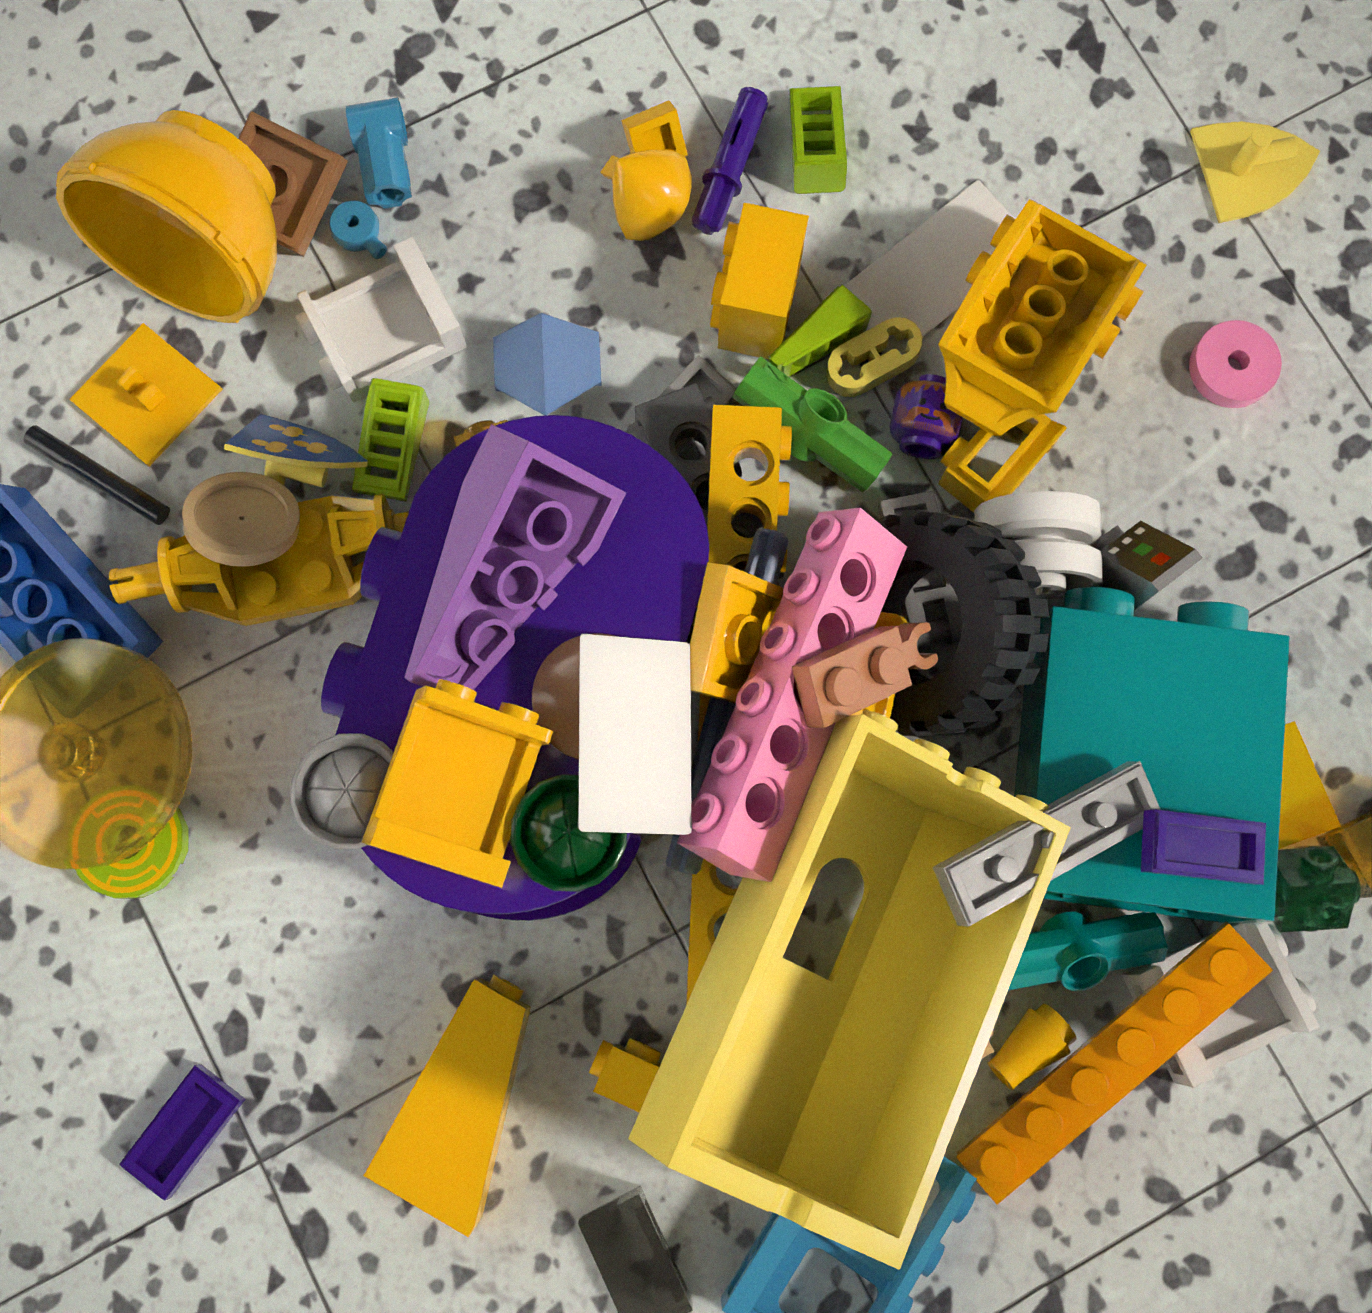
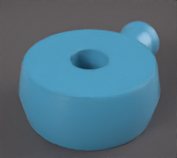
[330,200,387,259]

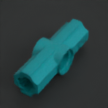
[1008,912,1168,991]

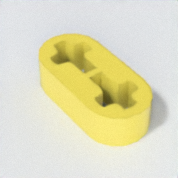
[826,317,922,397]

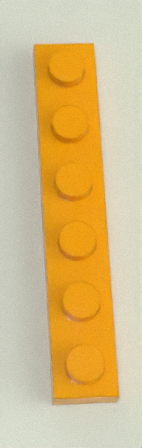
[956,922,1273,1205]

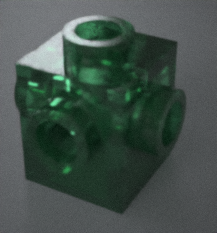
[1273,846,1361,933]

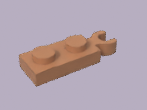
[791,622,938,728]

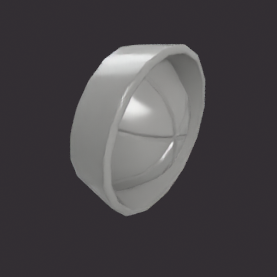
[291,734,394,849]

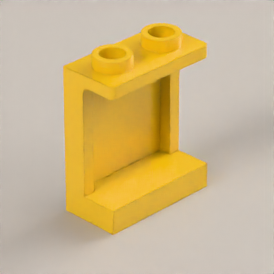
[361,679,553,888]

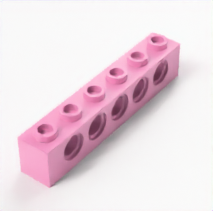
[677,508,907,882]

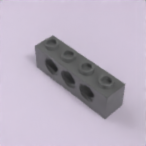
[635,383,784,586]

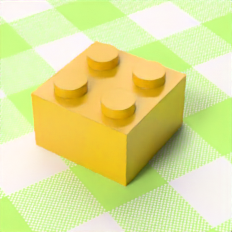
[710,202,809,359]

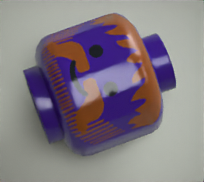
[889,374,963,459]

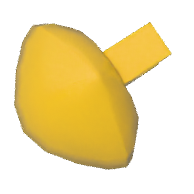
[600,150,692,241]

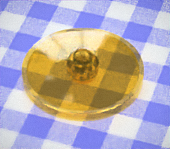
[0,639,192,869]

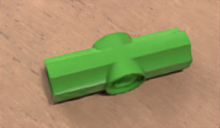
[732,356,893,493]

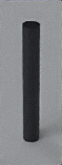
[23,425,170,525]

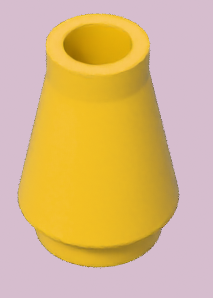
[988,1003,1077,1090]

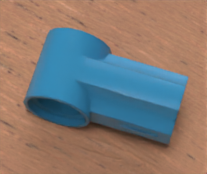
[346,97,412,209]

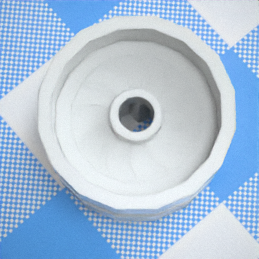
[974,491,1103,599]

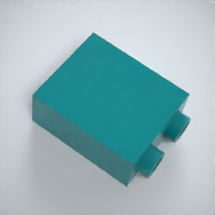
[1014,587,1290,924]

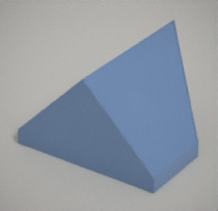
[493,313,602,416]

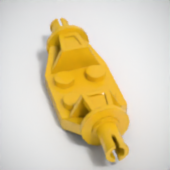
[109,494,409,626]

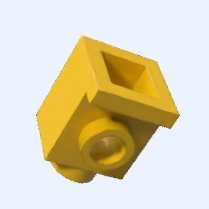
[589,1038,661,1112]

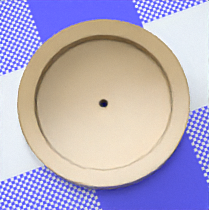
[182,472,300,566]

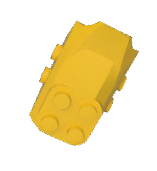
[938,199,1147,436]

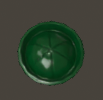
[510,774,627,892]

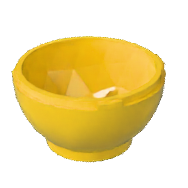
[56,110,277,323]

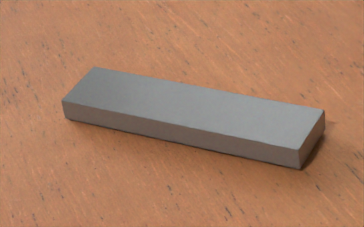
[933,761,1161,927]

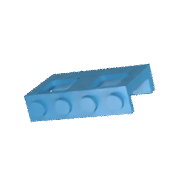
[720,1156,977,1313]

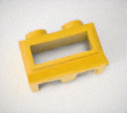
[938,414,1067,512]

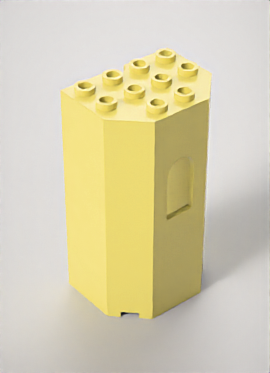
[628,710,1071,1270]

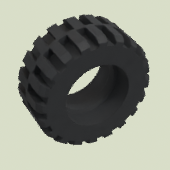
[876,510,1049,737]

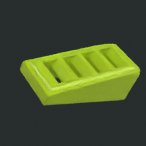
[789,86,847,194]
[768,284,872,377]
[352,378,430,502]

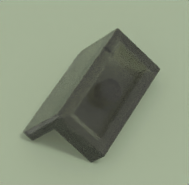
[578,1185,693,1313]

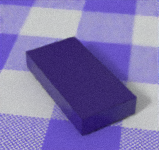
[1141,809,1266,885]
[119,1064,246,1201]

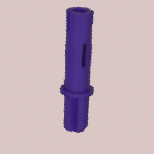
[692,87,769,235]

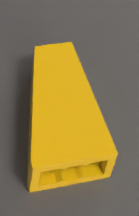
[363,974,531,1237]

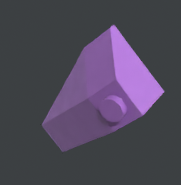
[404,424,626,690]

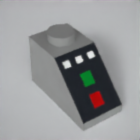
[1091,520,1203,611]

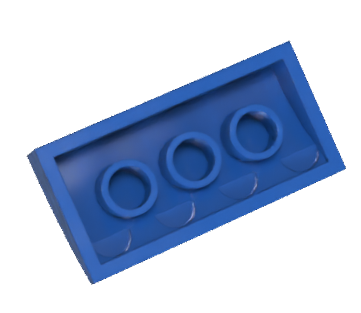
[0,484,164,720]

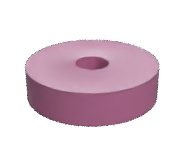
[1189,320,1282,408]

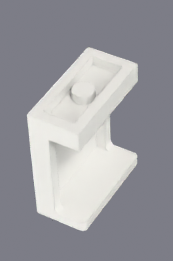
[296,236,467,403]
[1122,922,1319,1088]

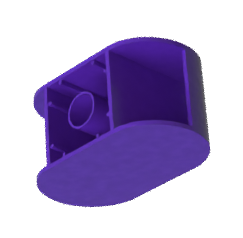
[321,415,709,921]

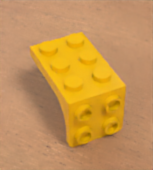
[690,563,908,718]

